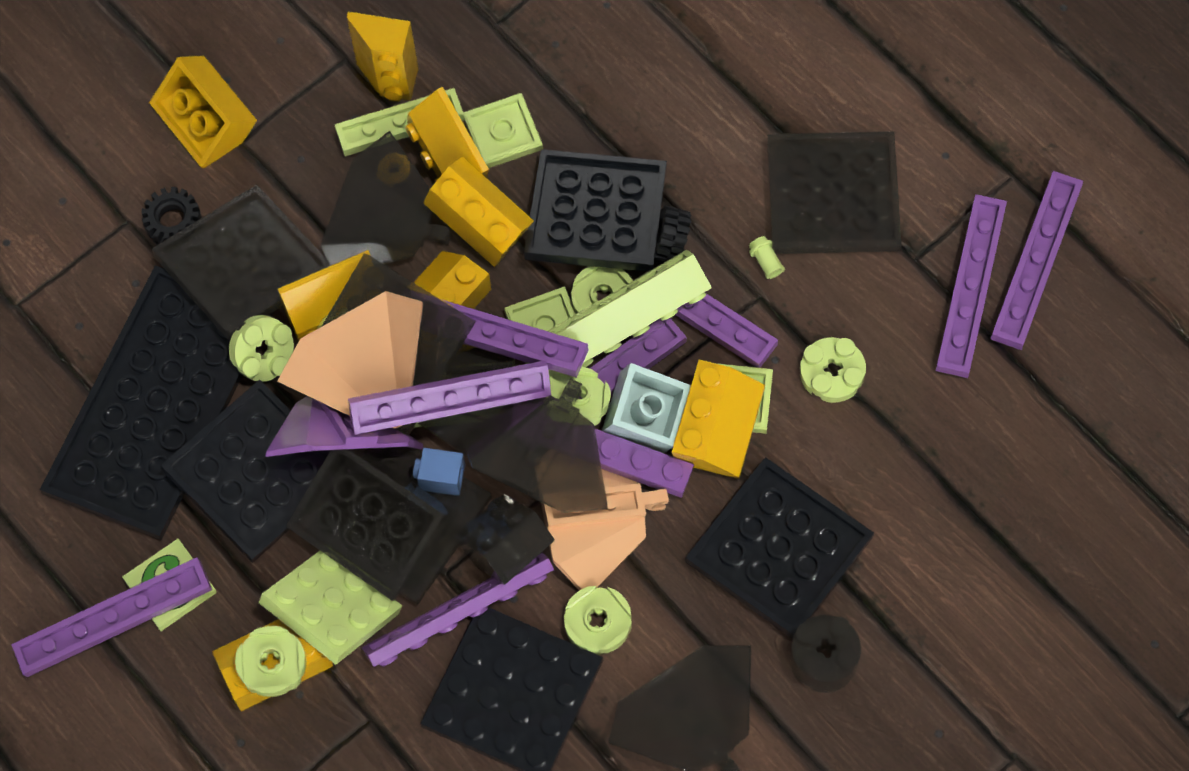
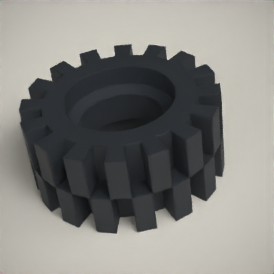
[141,187,203,249]
[654,205,691,264]

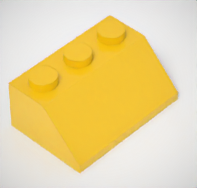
[347,12,418,101]
[149,56,257,168]
[405,87,489,182]
[423,156,534,267]
[278,250,385,342]
[408,251,491,358]
[672,360,765,479]
[212,619,334,712]

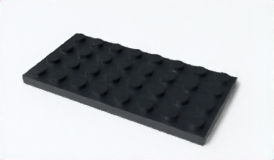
[40,265,273,540]

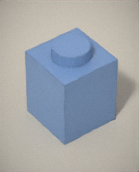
[413,448,465,496]

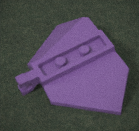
[265,396,423,457]

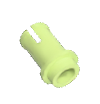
[749,236,785,279]

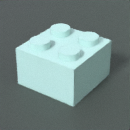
[602,363,691,453]

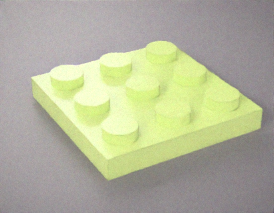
[259,546,402,665]

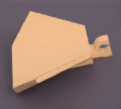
[277,291,423,429]
[534,450,669,590]

